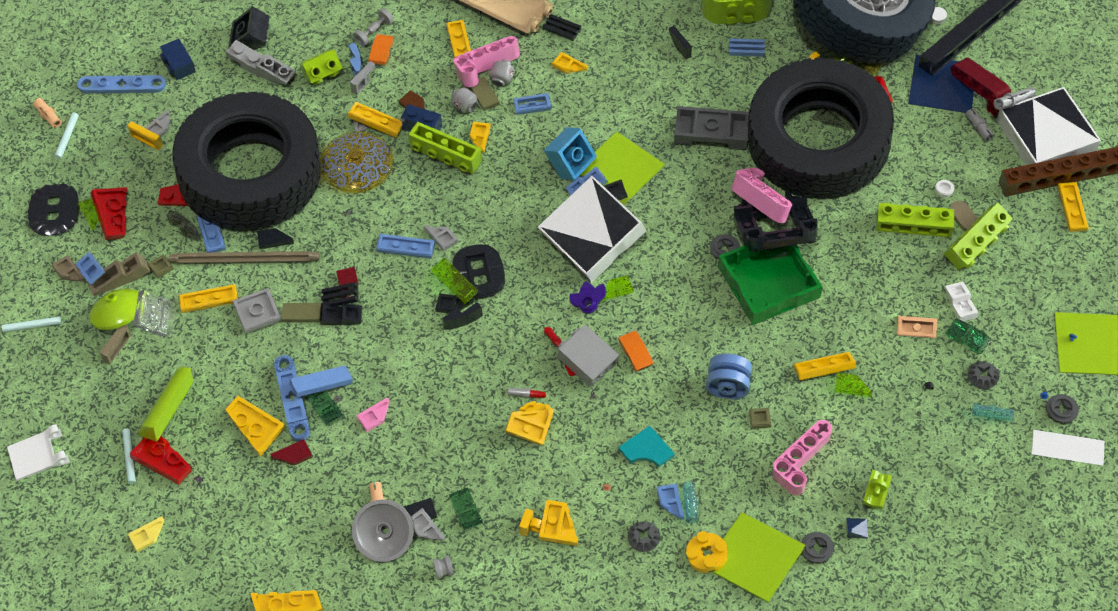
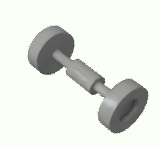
[352,8,394,47]

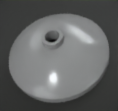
[352,499,414,562]

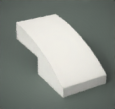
[945,282,978,322]

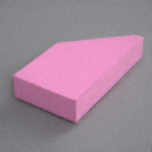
[356,398,389,432]

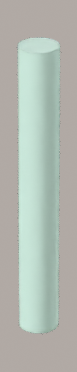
[54,113,79,159]
[2,317,61,332]
[122,429,136,484]

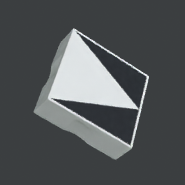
[997,87,1101,165]
[538,176,646,282]

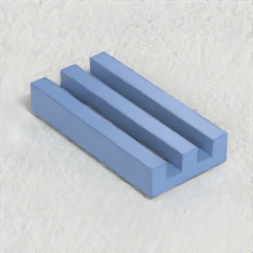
[729,38,765,57]
[513,93,551,115]

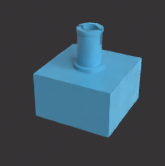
[544,127,597,180]

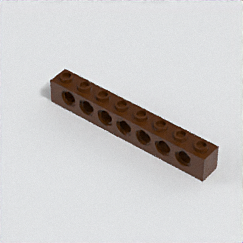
[999,147,1118,197]

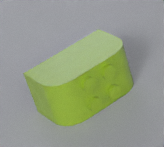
[700,0,772,25]

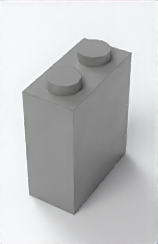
[557,324,619,387]

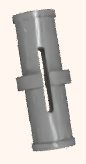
[965,108,995,142]

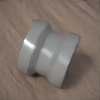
[433,555,454,579]

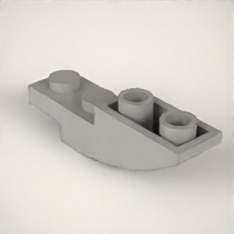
[226,40,296,85]

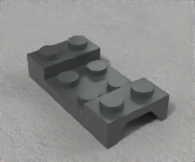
[674,106,749,150]

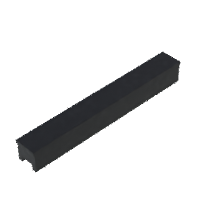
[918,0,1022,76]

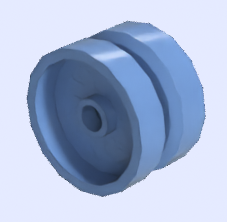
[706,354,752,399]

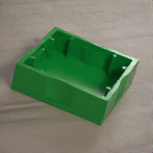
[718,245,823,325]

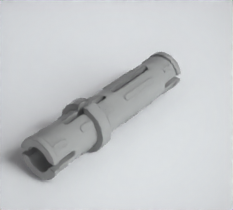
[994,87,1036,110]

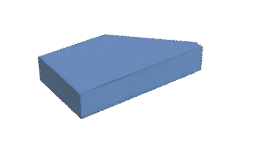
[656,484,684,520]

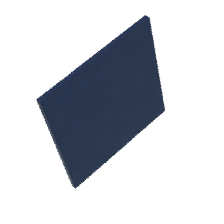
[908,55,974,113]

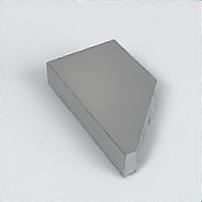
[350,61,375,95]
[145,110,170,138]
[424,225,459,252]
[411,508,445,540]

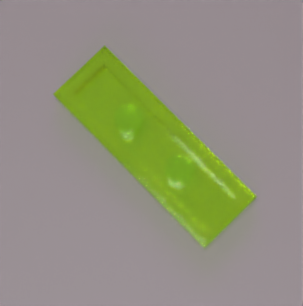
[431,257,478,304]

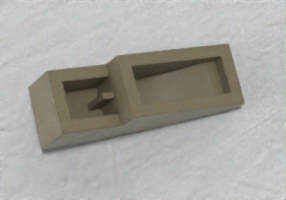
[87,252,151,296]

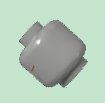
[489,59,515,87]
[451,87,478,114]

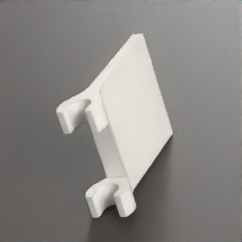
[7,425,70,480]

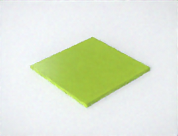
[580,131,665,205]
[1055,312,1118,375]
[711,512,805,603]

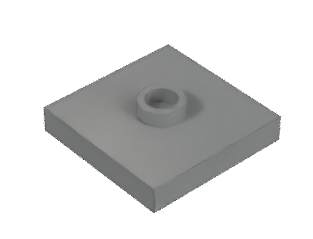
[233,288,282,334]

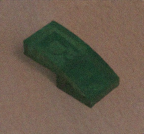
[946,318,992,354]
[307,390,343,426]
[449,487,483,531]

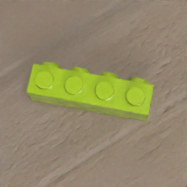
[408,122,482,174]
[943,202,1013,270]
[876,203,954,237]

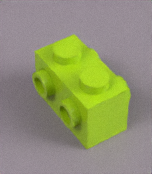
[299,49,343,85]

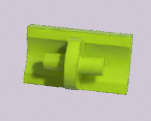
[862,470,892,509]

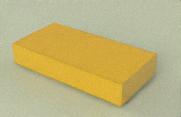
[127,121,163,150]

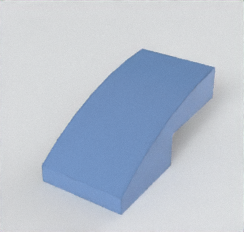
[348,43,362,76]
[566,167,608,195]
[75,252,105,285]

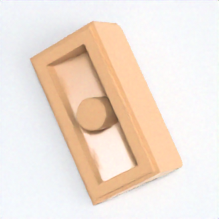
[897,316,937,338]

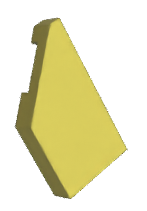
[128,516,164,552]

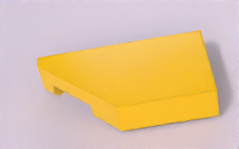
[551,52,588,74]
[469,121,491,153]

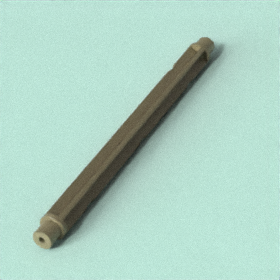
[169,251,320,264]

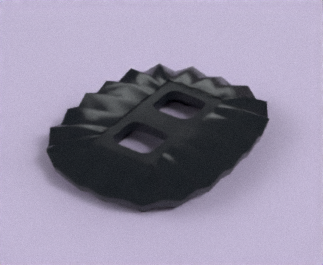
[28,183,78,236]
[452,244,505,300]

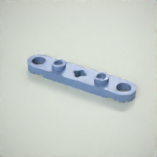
[77,75,166,93]
[274,355,310,442]

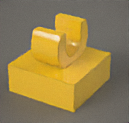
[519,509,541,537]

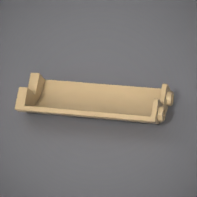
[459,0,554,33]

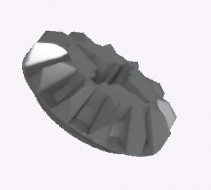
[710,234,740,259]
[968,360,1000,389]
[1046,394,1079,424]
[628,520,660,552]
[801,532,834,564]

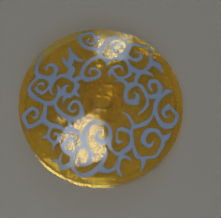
[320,131,393,193]

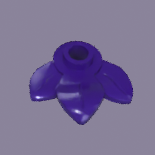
[569,281,606,314]

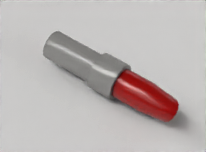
[508,388,546,398]

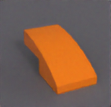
[368,34,394,65]
[618,330,654,372]

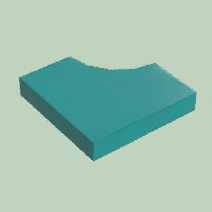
[618,426,675,467]

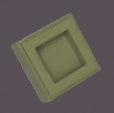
[148,254,174,279]
[749,408,771,429]

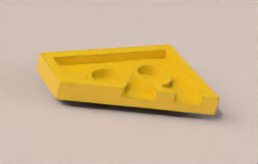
[225,395,285,457]
[250,590,323,611]

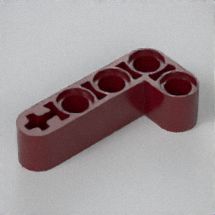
[951,57,1011,118]

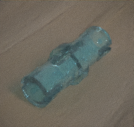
[972,403,1014,422]
[682,481,699,523]

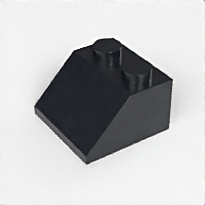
[228,6,270,50]

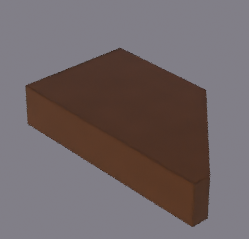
[399,90,425,109]

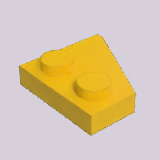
[504,408,554,446]
[539,500,578,546]

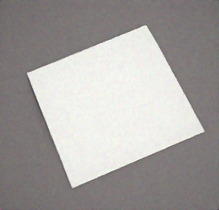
[1032,430,1105,465]

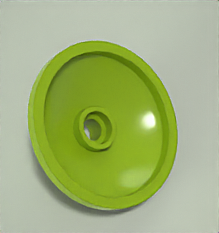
[89,289,145,330]

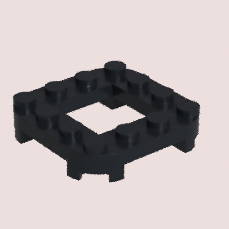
[734,192,818,252]

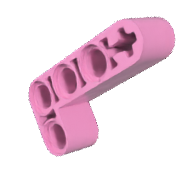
[454,36,520,87]
[731,167,792,223]
[772,420,832,495]

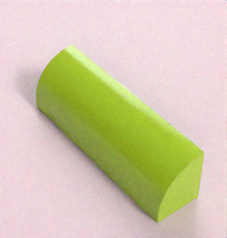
[138,367,193,442]

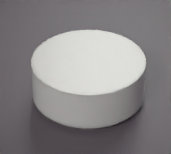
[931,7,947,24]
[935,180,954,198]

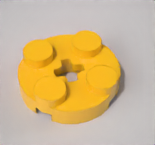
[686,531,728,573]

